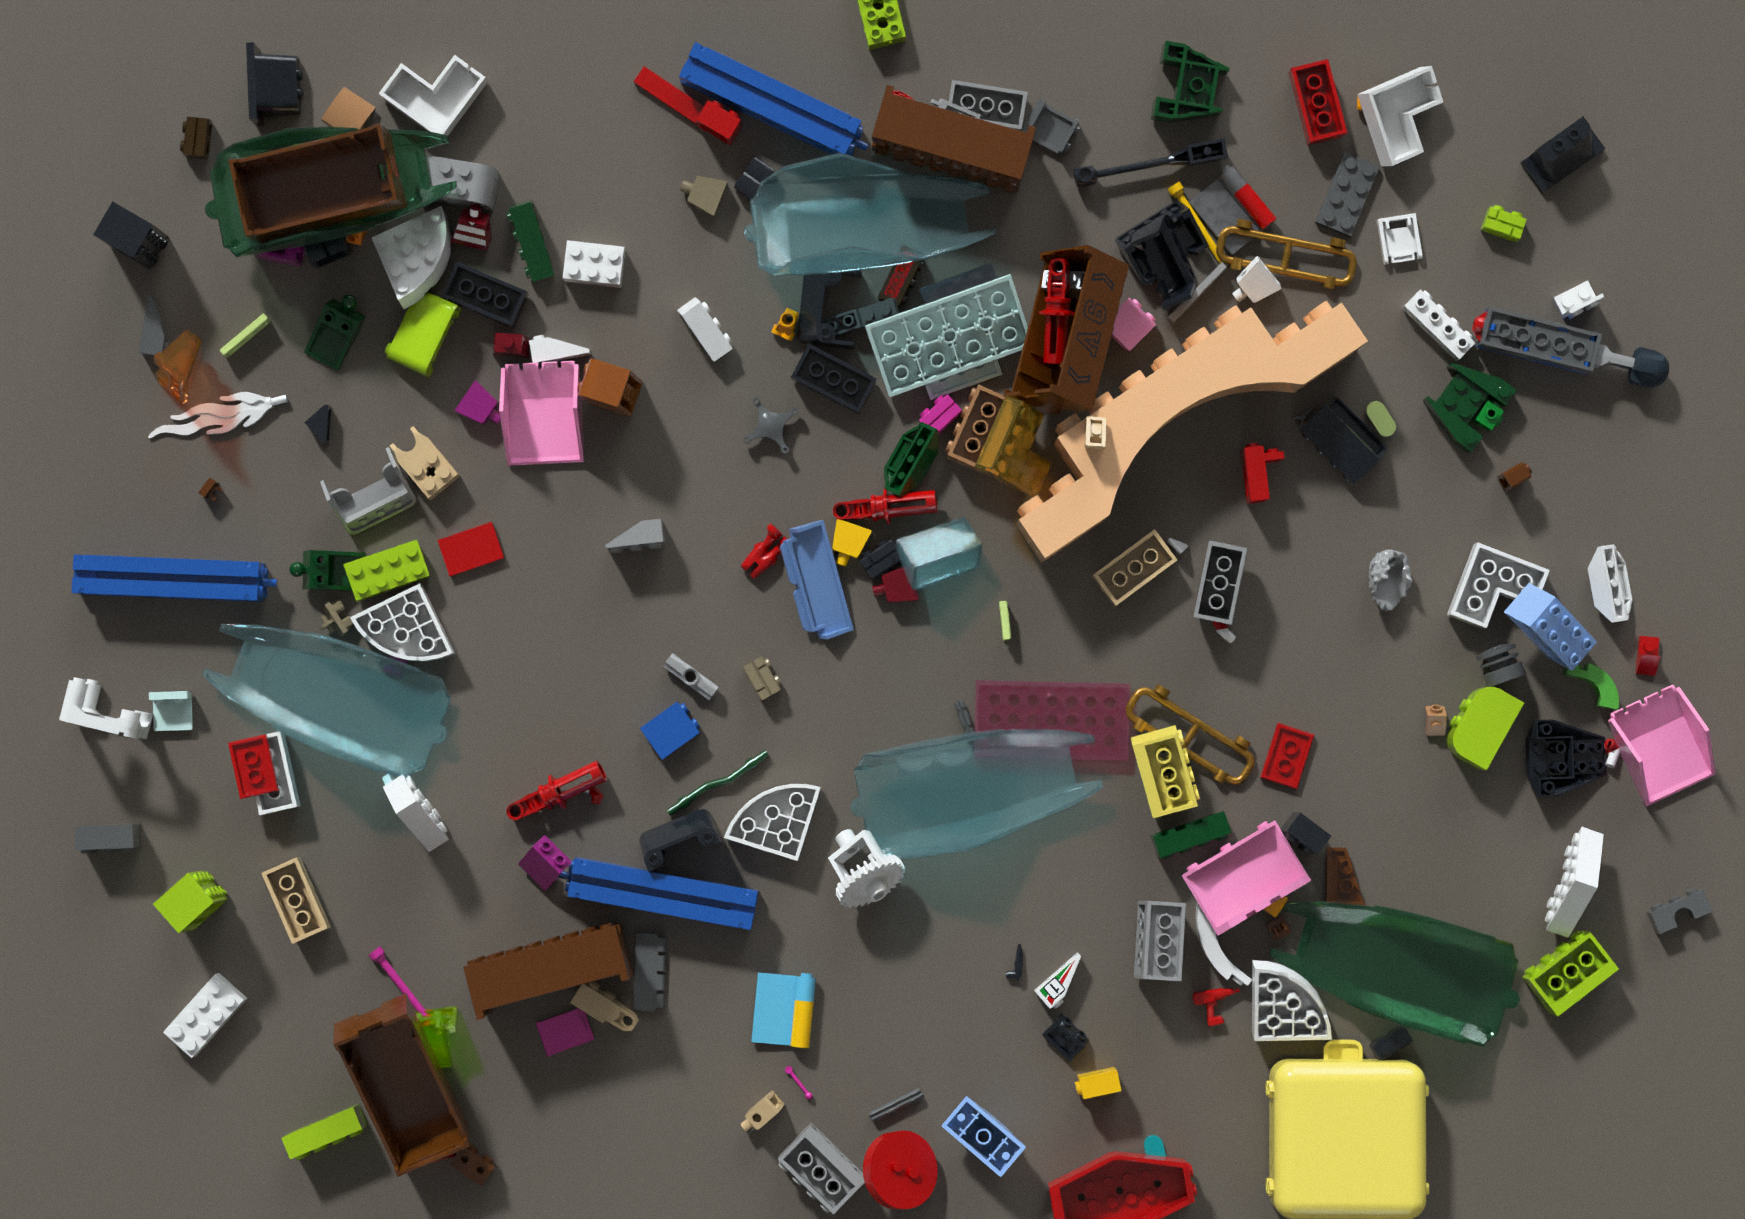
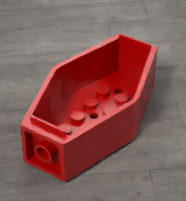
[1047,1151,1197,1219]

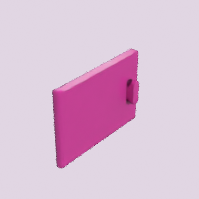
[536,1008,594,1057]

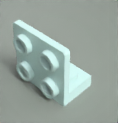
[149,691,193,731]

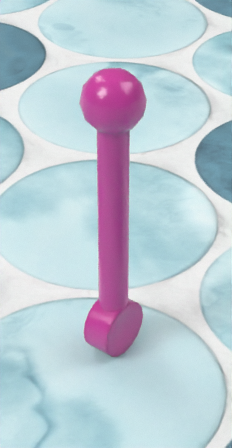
[785,1066,813,1100]

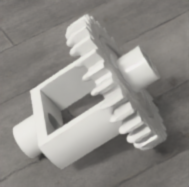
[828,829,905,908]

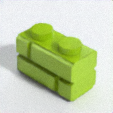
[1481,205,1527,243]

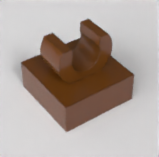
[198,477,224,501]
[1265,915,1292,941]

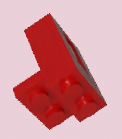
[1240,443,1284,504]

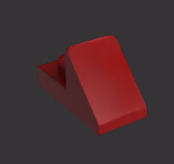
[1635,636,1661,676]

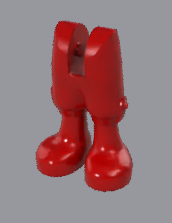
[740,523,788,580]

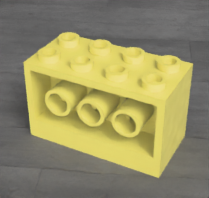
[1131,725,1200,818]

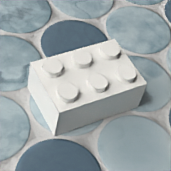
[563,240,626,288]

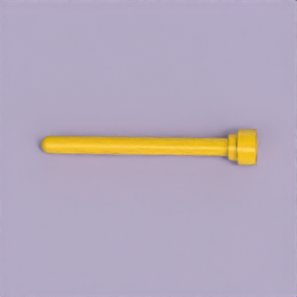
[1167,181,1223,263]

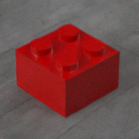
[696,100,742,146]

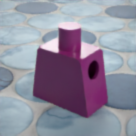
[455,381,501,425]

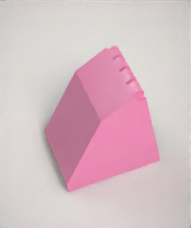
[499,361,584,466]
[1608,685,1716,807]

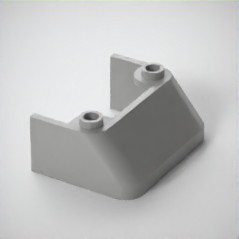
[320,447,416,534]

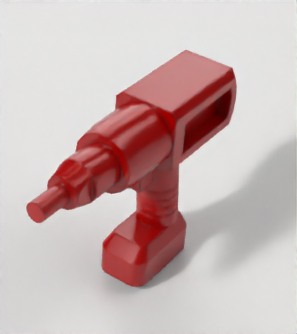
[1192,988,1240,1026]

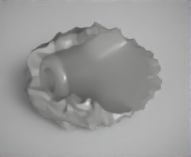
[1368,549,1413,611]

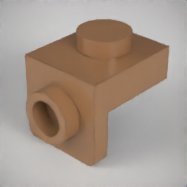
[1425,705,1447,736]

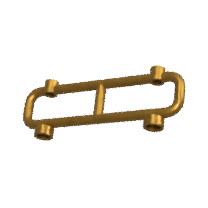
[1216,219,1357,289]
[1125,684,1254,785]

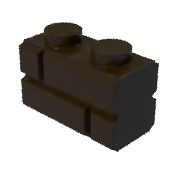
[180,116,213,160]

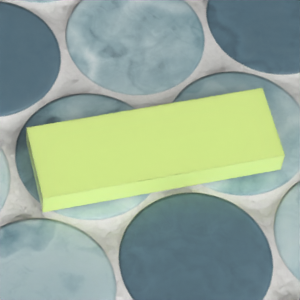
[220,313,271,357]

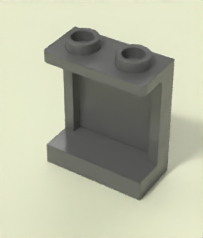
[1022,98,1080,157]

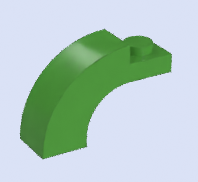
[1563,664,1619,710]

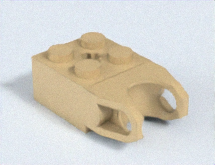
[390,426,460,500]
[570,981,639,1031]

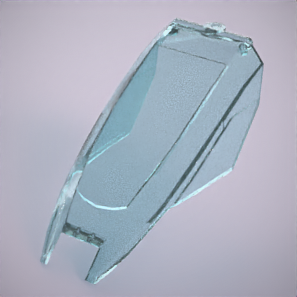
[744,153,996,275]
[202,624,451,778]
[851,729,1103,859]

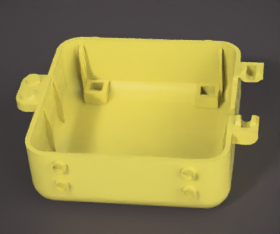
[1265,1039,1429,1219]

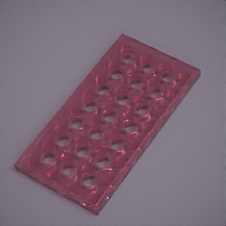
[974,680,1130,761]

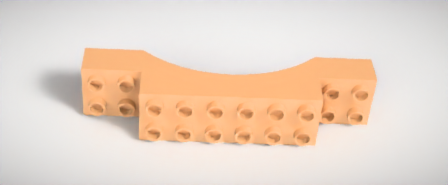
[1016,301,1368,563]

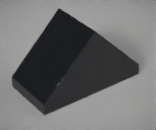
[304,405,331,445]

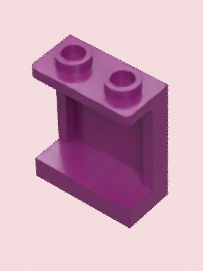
[518,835,571,891]

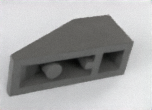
[139,296,170,358]

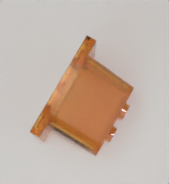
[154,329,202,405]

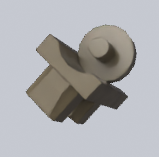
[320,601,354,637]

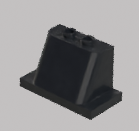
[246,42,304,126]
[1520,116,1606,194]

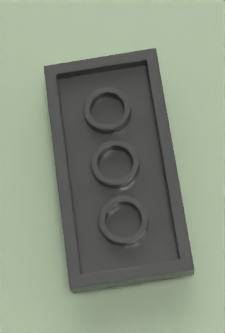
[1315,152,1380,237]

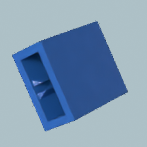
[640,701,701,760]

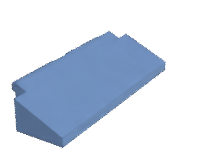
[780,520,854,639]

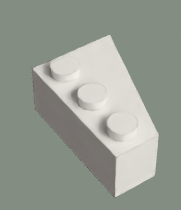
[677,297,733,362]

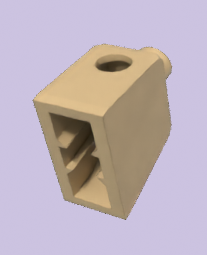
[741,1090,785,1132]

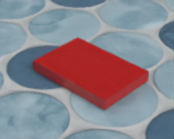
[437,522,504,577]
[1260,723,1314,790]
[228,734,279,799]

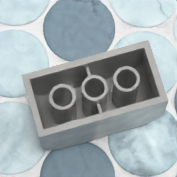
[415,156,500,211]
[1194,540,1248,625]

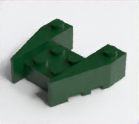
[1151,40,1230,123]
[1423,363,1516,453]

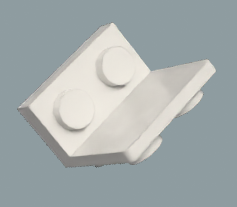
[1552,281,1604,319]

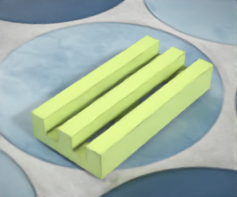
[999,601,1011,640]

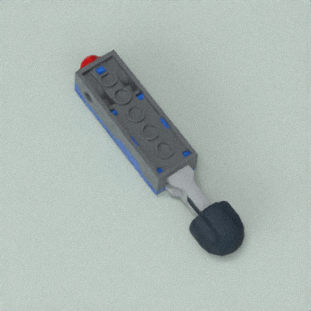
[1472,306,1669,388]

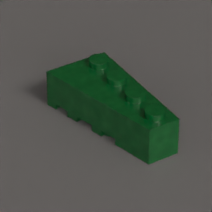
[507,199,555,282]

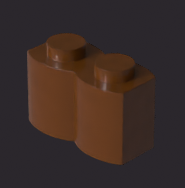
[1497,462,1532,492]

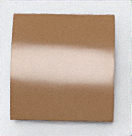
[321,87,376,134]

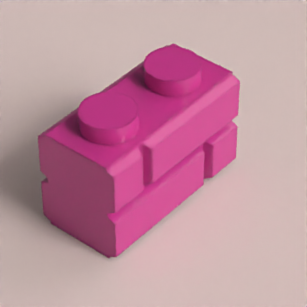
[919,395,962,435]

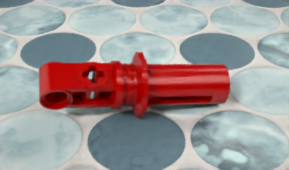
[1039,258,1075,364]
[833,489,938,525]
[506,760,607,820]

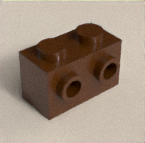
[449,1144,496,1186]

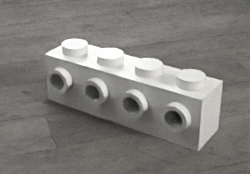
[1402,289,1475,361]

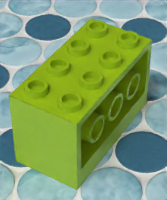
[153,870,228,933]
[1522,930,1619,1016]

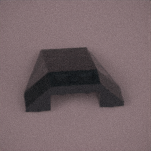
[1525,719,1607,797]

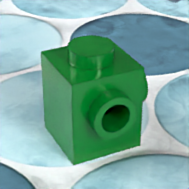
[1473,400,1504,432]

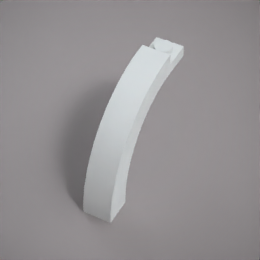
[1195,902,1252,986]

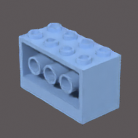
[1504,583,1597,671]

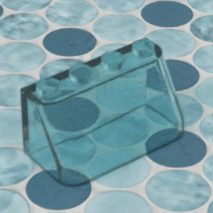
[896,517,983,590]

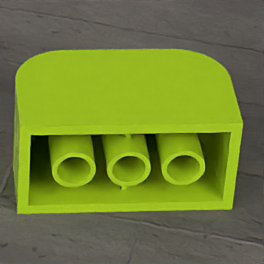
[1447,687,1524,770]

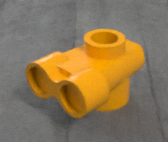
[771,308,800,341]

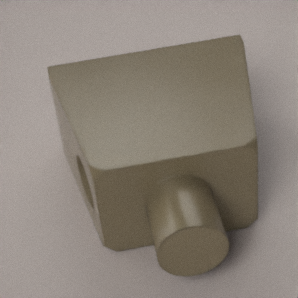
[680,176,728,219]

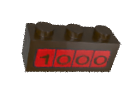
[878,245,925,309]

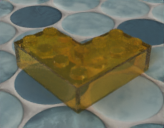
[975,396,1052,497]

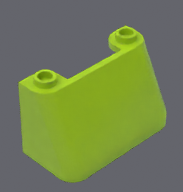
[385,292,462,378]

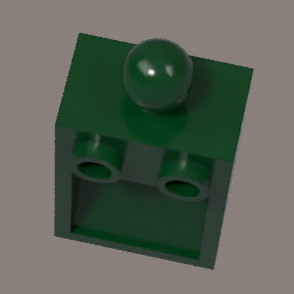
[304,295,366,370]
[289,550,366,591]

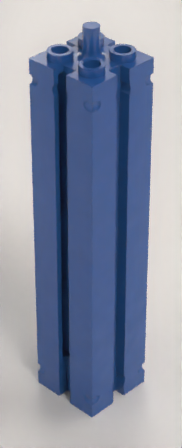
[679,42,869,161]
[72,554,277,602]
[558,857,759,930]

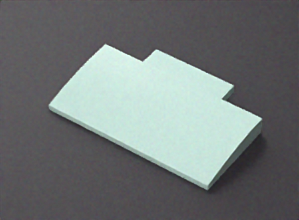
[865,274,1028,400]

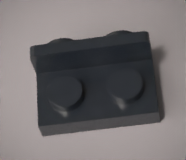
[1042,1014,1089,1062]

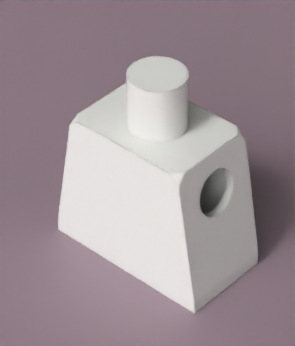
[1232,256,1281,303]

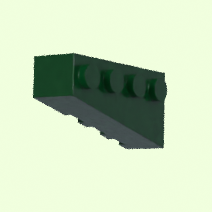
[1150,811,1232,860]

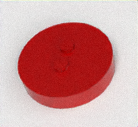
[863,1130,938,1210]

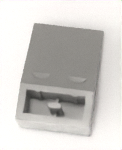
[605,519,665,554]

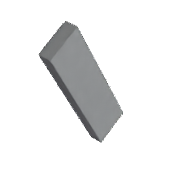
[1167,262,1227,323]

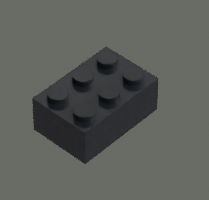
[1281,812,1331,855]

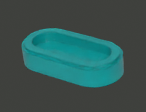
[1144,1135,1166,1157]

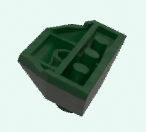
[884,422,938,497]

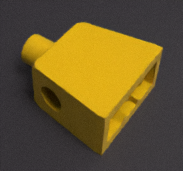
[832,519,872,567]

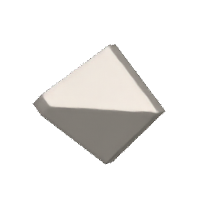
[1167,538,1189,555]

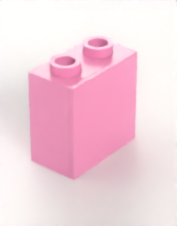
[1111,298,1156,353]

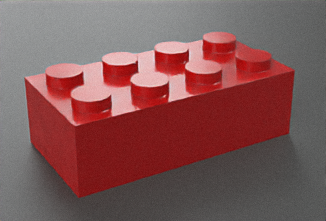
[1288,59,1347,146]

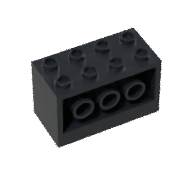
[93,201,169,269]

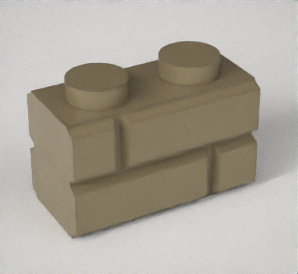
[742,656,783,701]

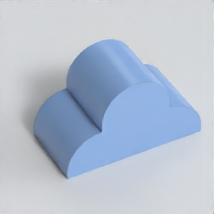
[942,1096,1026,1177]

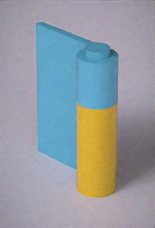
[751,972,816,1048]

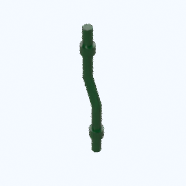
[666,750,769,816]

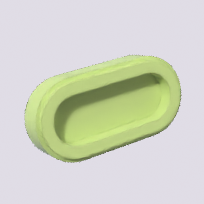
[1366,401,1396,437]

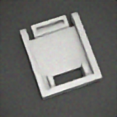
[1377,213,1423,265]

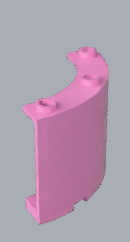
[1182,821,1311,936]

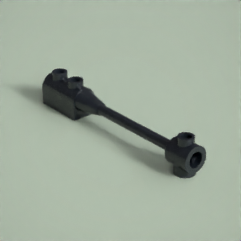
[1073,138,1228,188]

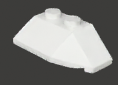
[1588,544,1632,623]

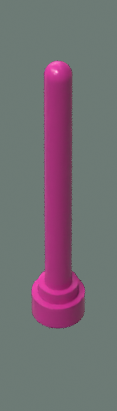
[368,946,433,1024]

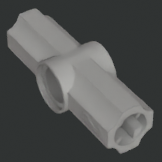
[663,653,719,700]

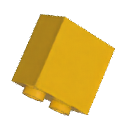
[1075,1067,1121,1099]

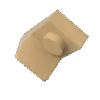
[1084,416,1106,449]

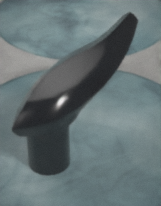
[1006,944,1023,981]

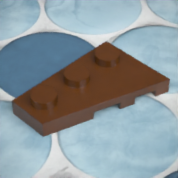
[1326,847,1365,906]

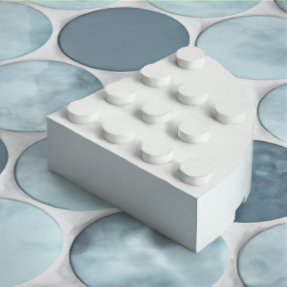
[372,206,452,309]
[350,584,455,661]
[724,784,821,861]
[1252,960,1332,1041]

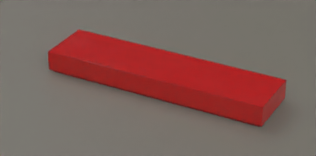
[633,66,704,125]

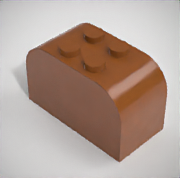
[577,359,643,418]

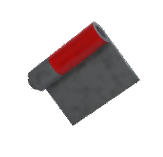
[1189,165,1277,255]

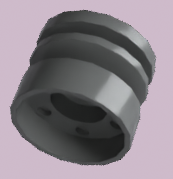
[1476,643,1526,687]

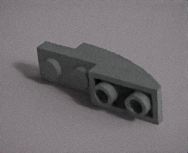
[822,298,899,337]

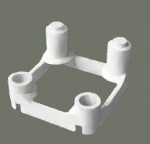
[59,677,153,739]

